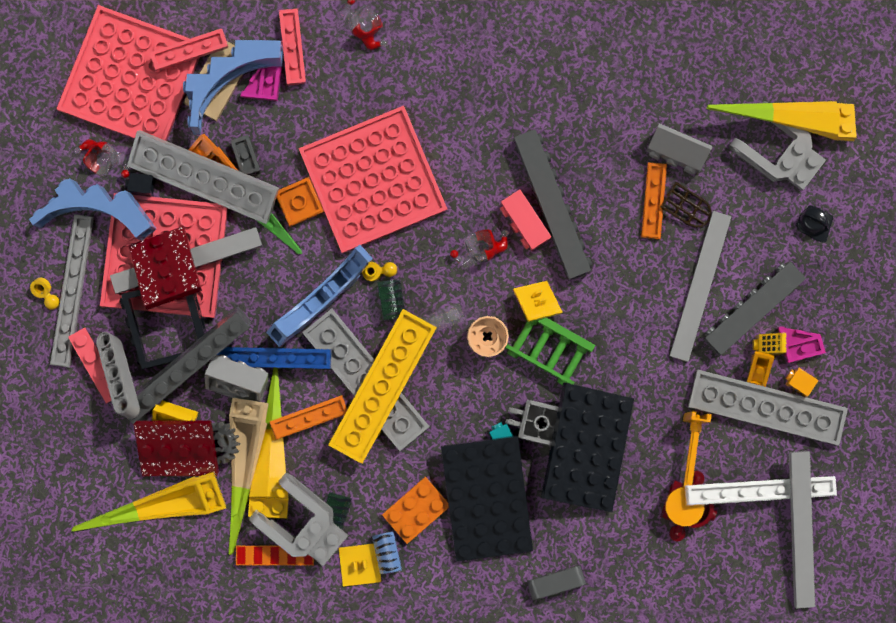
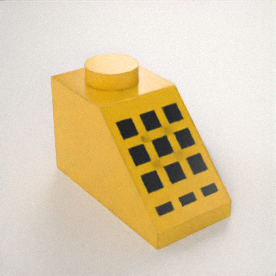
[752,333,786,355]

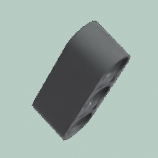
[527,565,586,600]

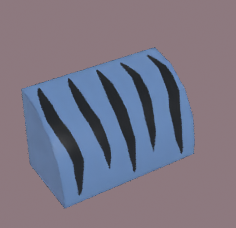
[372,531,402,574]

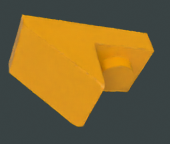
[746,351,775,387]

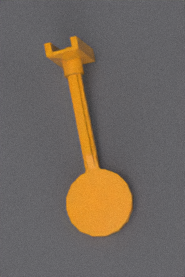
[665,411,711,526]

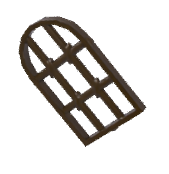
[660,182,712,228]

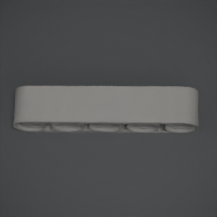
[96,332,140,419]

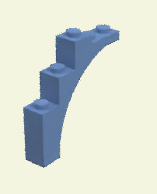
[183,40,283,135]
[29,178,157,241]
[266,245,373,347]

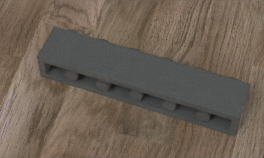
[703,261,806,356]

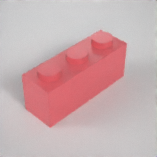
[500,190,551,252]

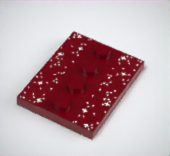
[129,226,202,310]
[133,420,219,476]

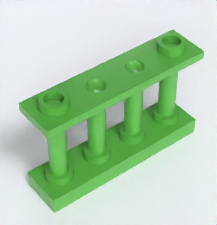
[505,314,596,385]

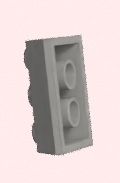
[646,123,713,175]
[205,355,268,402]

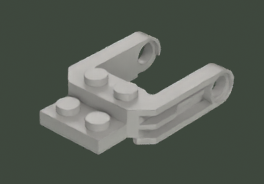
[729,101,826,191]
[249,473,348,566]

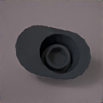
[796,205,834,242]

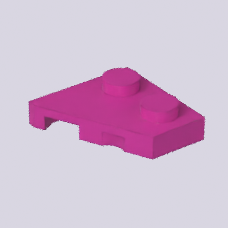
[241,66,282,101]
[777,326,826,363]

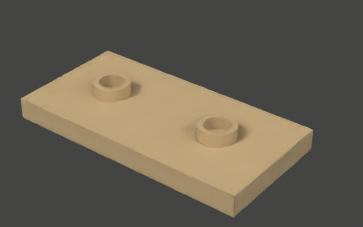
[183,42,243,121]

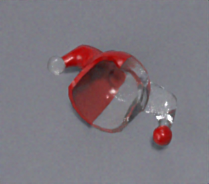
[340,0,388,50]
[73,139,130,178]
[450,230,509,269]

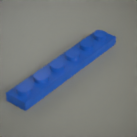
[217,347,332,369]

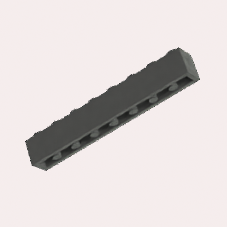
[513,129,593,281]
[127,307,251,424]

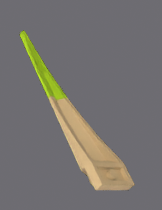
[229,398,269,555]

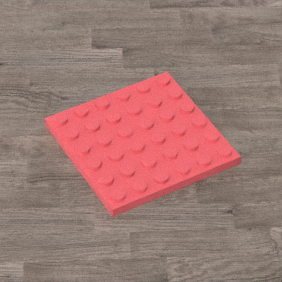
[57,5,200,141]
[299,106,448,254]
[100,193,228,318]

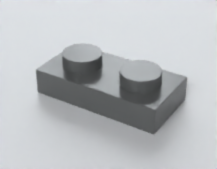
[230,135,261,175]

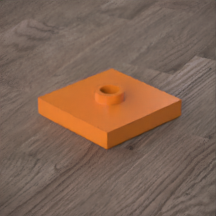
[276,177,324,227]

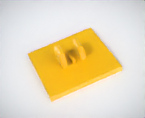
[513,281,562,322]
[339,544,382,587]

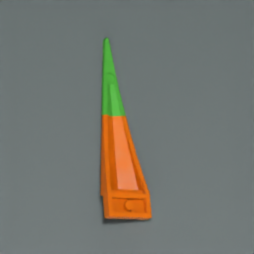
[188,134,302,254]

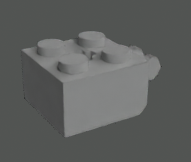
[506,400,558,446]

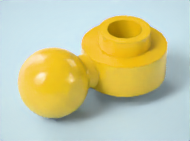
[362,262,397,281]
[30,277,60,310]

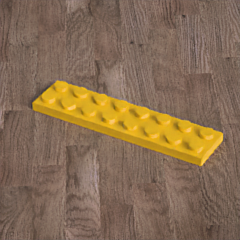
[328,309,437,464]

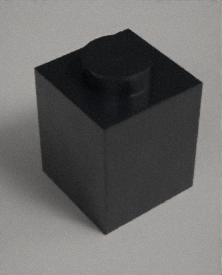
[125,173,155,197]

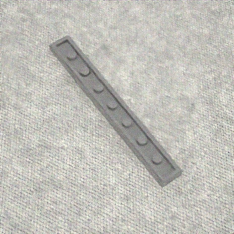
[669,211,732,362]
[50,214,94,368]
[110,227,263,294]
[789,451,815,608]

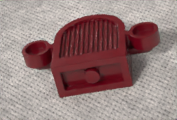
[660,471,717,541]

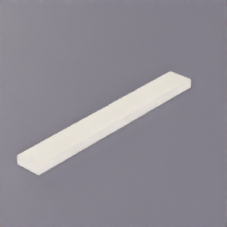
[685,476,837,505]

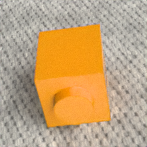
[785,368,819,397]

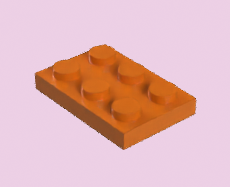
[382,476,449,544]

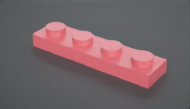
[279,9,306,86]
[150,28,229,71]
[68,328,112,404]

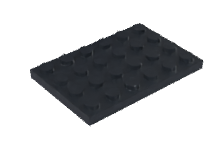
[541,383,634,512]
[441,435,533,562]

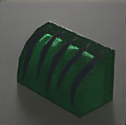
[377,280,405,322]
[326,492,352,530]

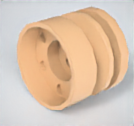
[467,316,509,357]

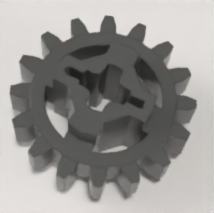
[212,422,240,464]

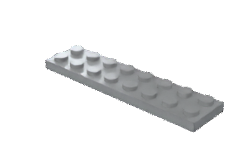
[127,130,279,224]
[302,308,430,451]
[688,370,848,446]

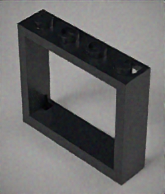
[120,289,207,369]

